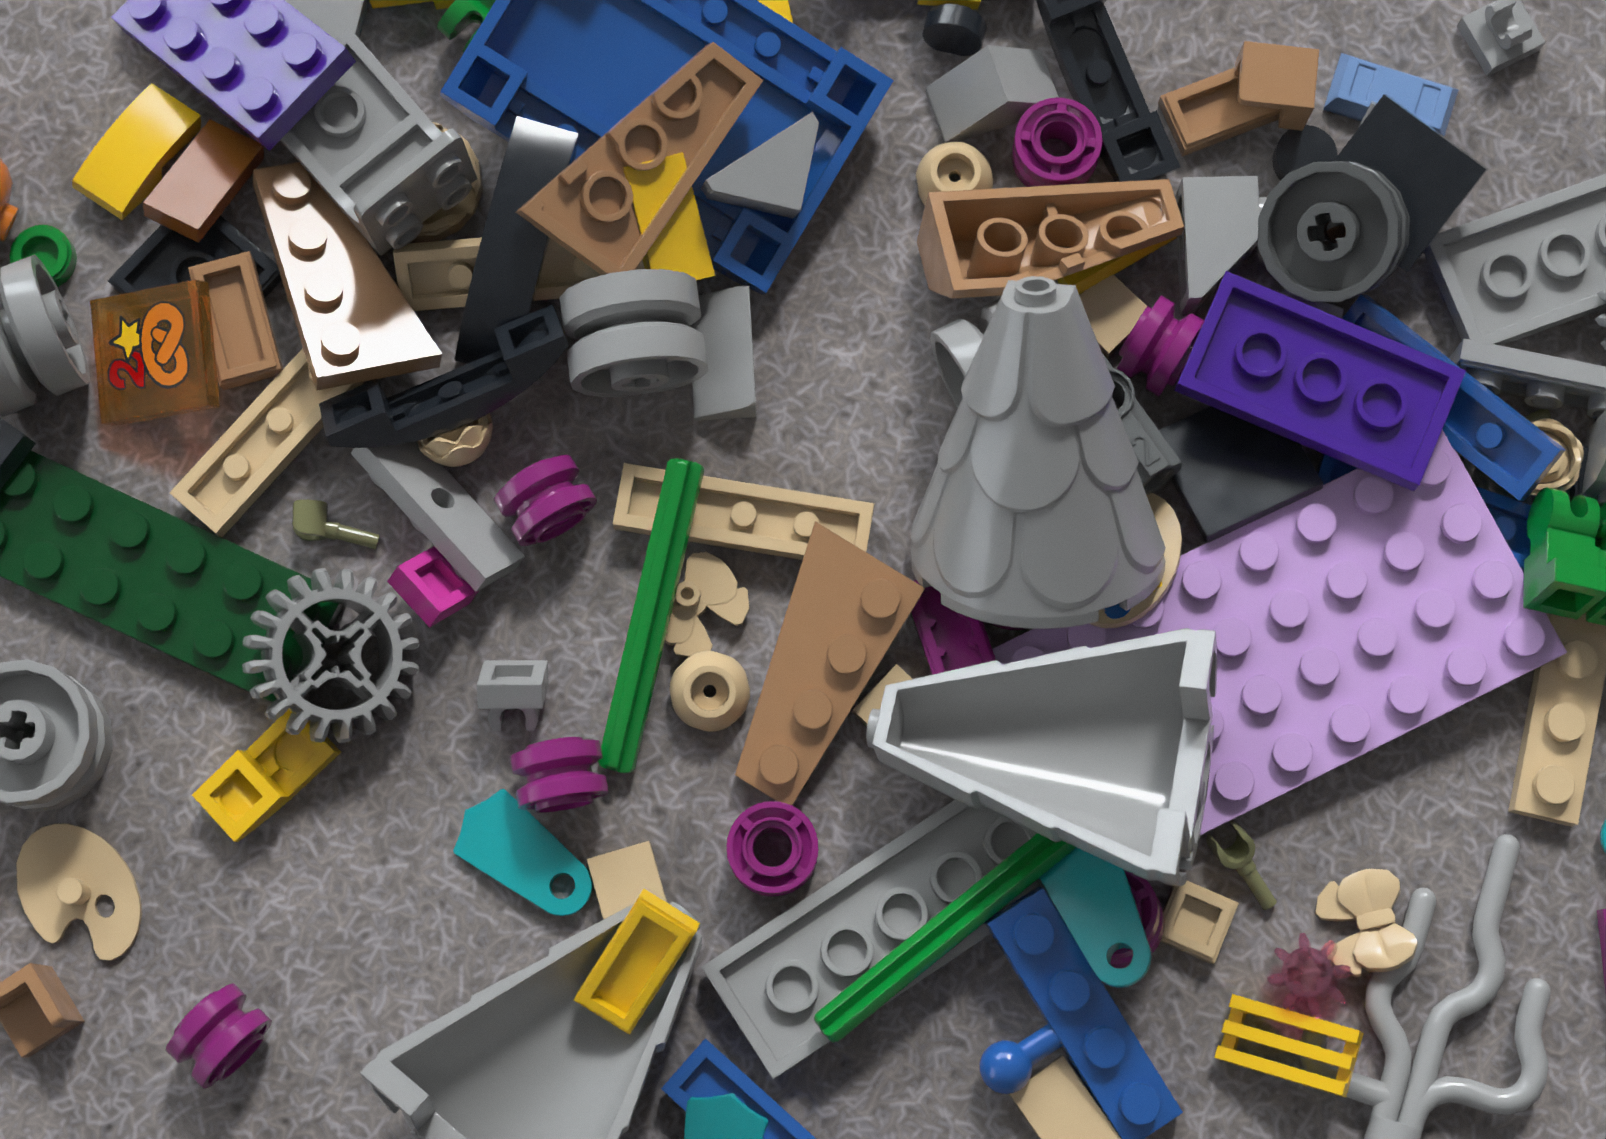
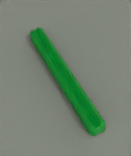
[598,458,704,773]
[814,833,1076,1043]

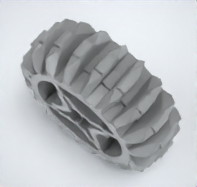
[242,568,420,743]

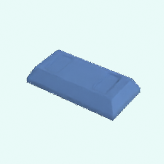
[1323,53,1459,136]

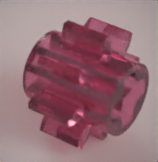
[1267,933,1353,1018]

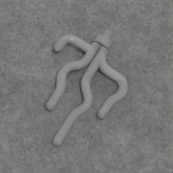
[1299,834,1551,1139]

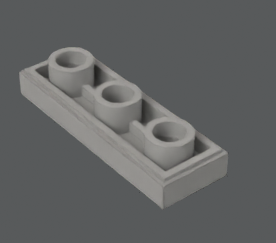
[1449,338,1606,419]
[351,441,525,592]

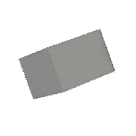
[925,45,1059,143]
[701,112,819,219]

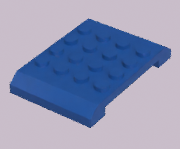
[440,0,894,295]

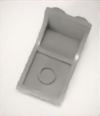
[281,27,477,256]

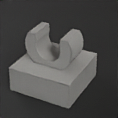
[1457,0,1546,77]
[477,660,549,731]

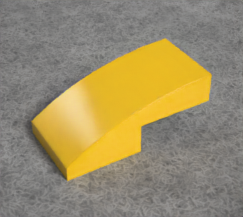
[72,83,201,220]
[192,710,342,842]

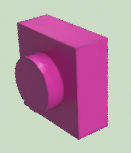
[387,546,480,628]

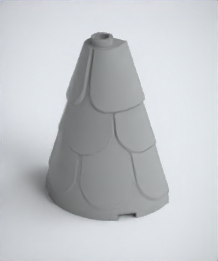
[911,276,1166,629]
[866,628,1217,886]
[360,902,702,1139]

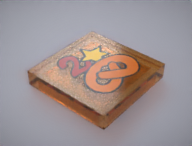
[90,280,220,426]

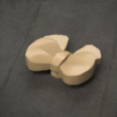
[665,552,749,658]
[1316,869,1418,978]

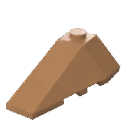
[917,179,1185,299]

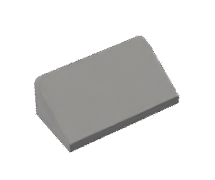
[691,286,757,421]

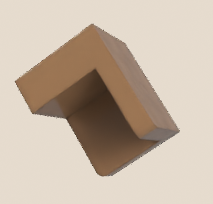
[1234,41,1319,131]
[0,963,85,1058]

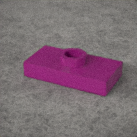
[910,580,996,675]

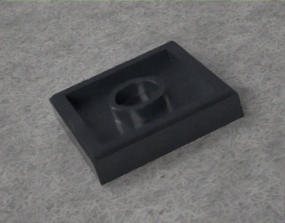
[1333,94,1488,272]
[107,215,282,365]
[1159,406,1323,543]

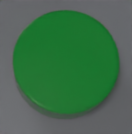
[10,225,77,287]

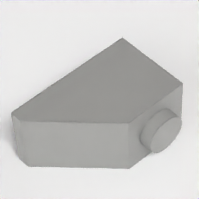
[1175,176,1267,315]

